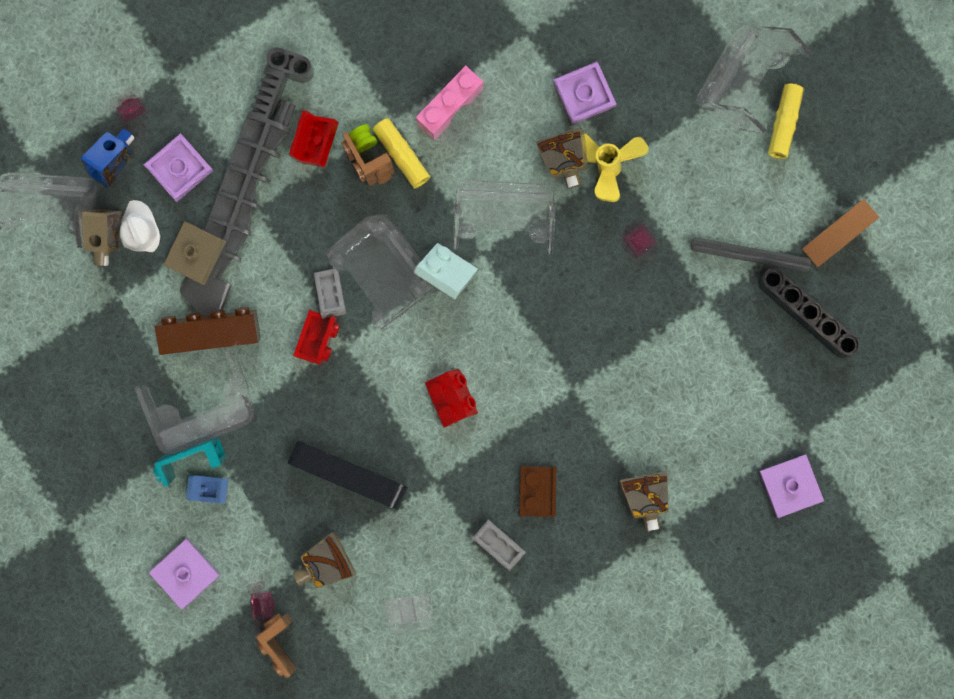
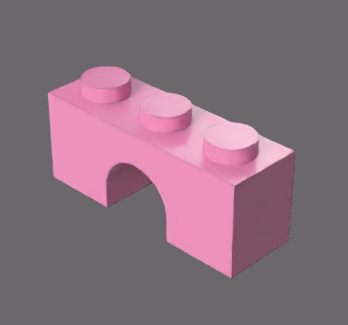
[416,66,484,140]

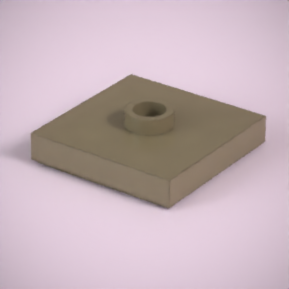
[163,221,226,285]

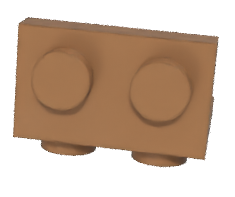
[341,132,394,186]
[256,613,297,678]

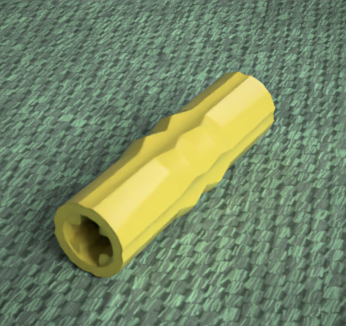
[768,84,804,159]
[373,118,430,189]

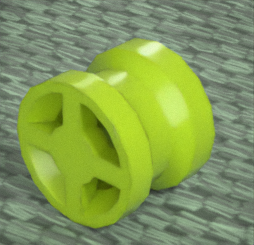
[348,124,378,153]

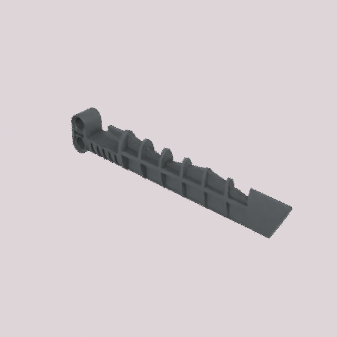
[180,47,314,316]

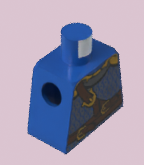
[81,129,134,188]

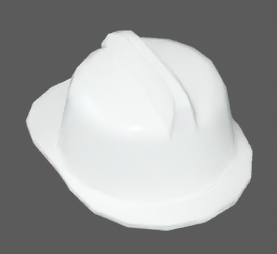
[119,200,160,252]

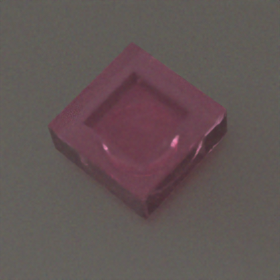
[116,98,147,122]
[623,224,658,258]
[250,592,274,619]

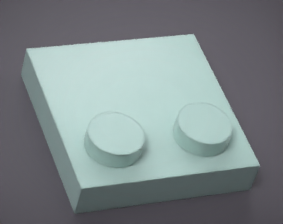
[414,243,478,299]

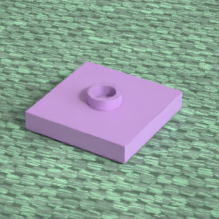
[553,62,617,125]
[144,133,213,202]
[759,454,824,518]
[149,538,220,610]

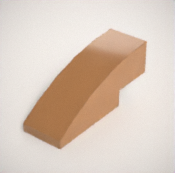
[802,199,880,268]

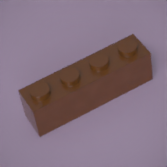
[154,307,261,355]

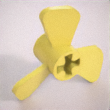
[584,133,649,202]

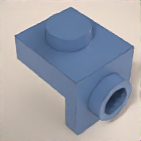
[186,475,228,504]

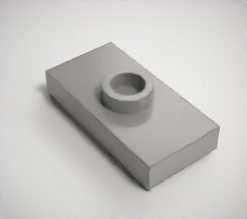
[314,268,347,319]
[472,519,526,571]

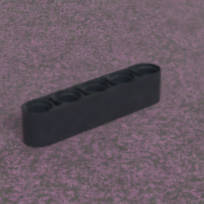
[758,268,860,358]
[287,440,408,510]

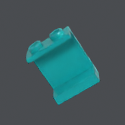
[153,434,226,487]

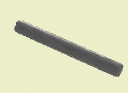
[691,237,811,272]

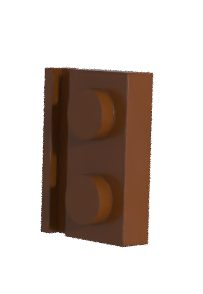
[519,466,556,517]

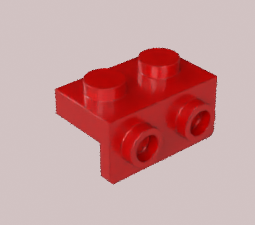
[289,110,339,168]
[293,310,340,366]
[425,369,478,428]

